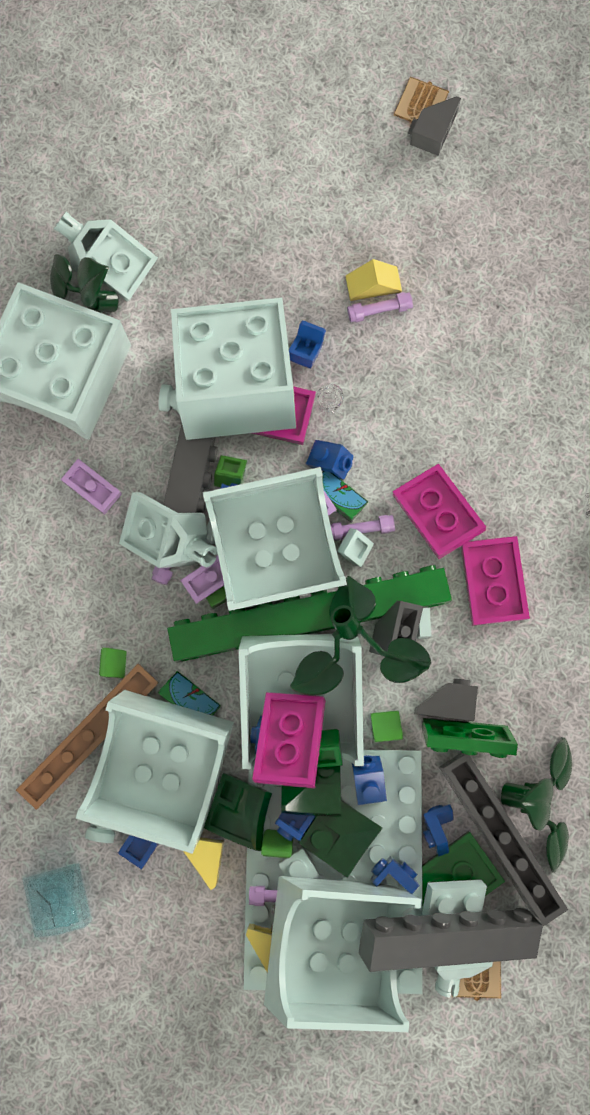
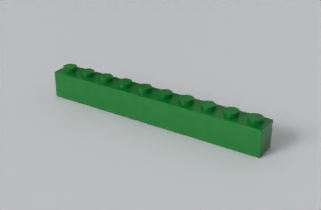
[167,565,452,663]

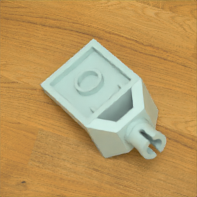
[54,212,158,301]
[119,492,218,568]
[422,880,493,997]

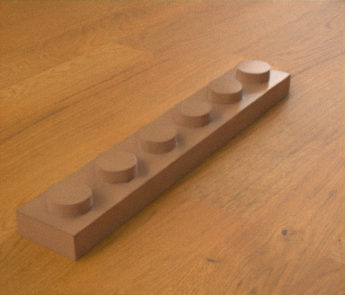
[16,663,159,810]

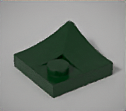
[281,766,342,816]
[204,773,272,851]
[298,800,383,878]

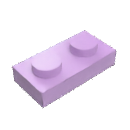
[61,459,122,515]

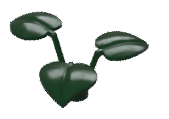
[50,254,118,313]
[290,576,431,696]
[501,737,572,873]

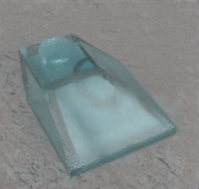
[22,863,92,937]

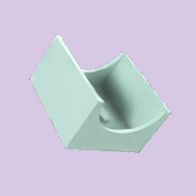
[0,282,131,440]
[171,298,296,440]
[203,467,347,611]
[239,634,364,769]
[76,690,234,854]
[264,876,421,1032]

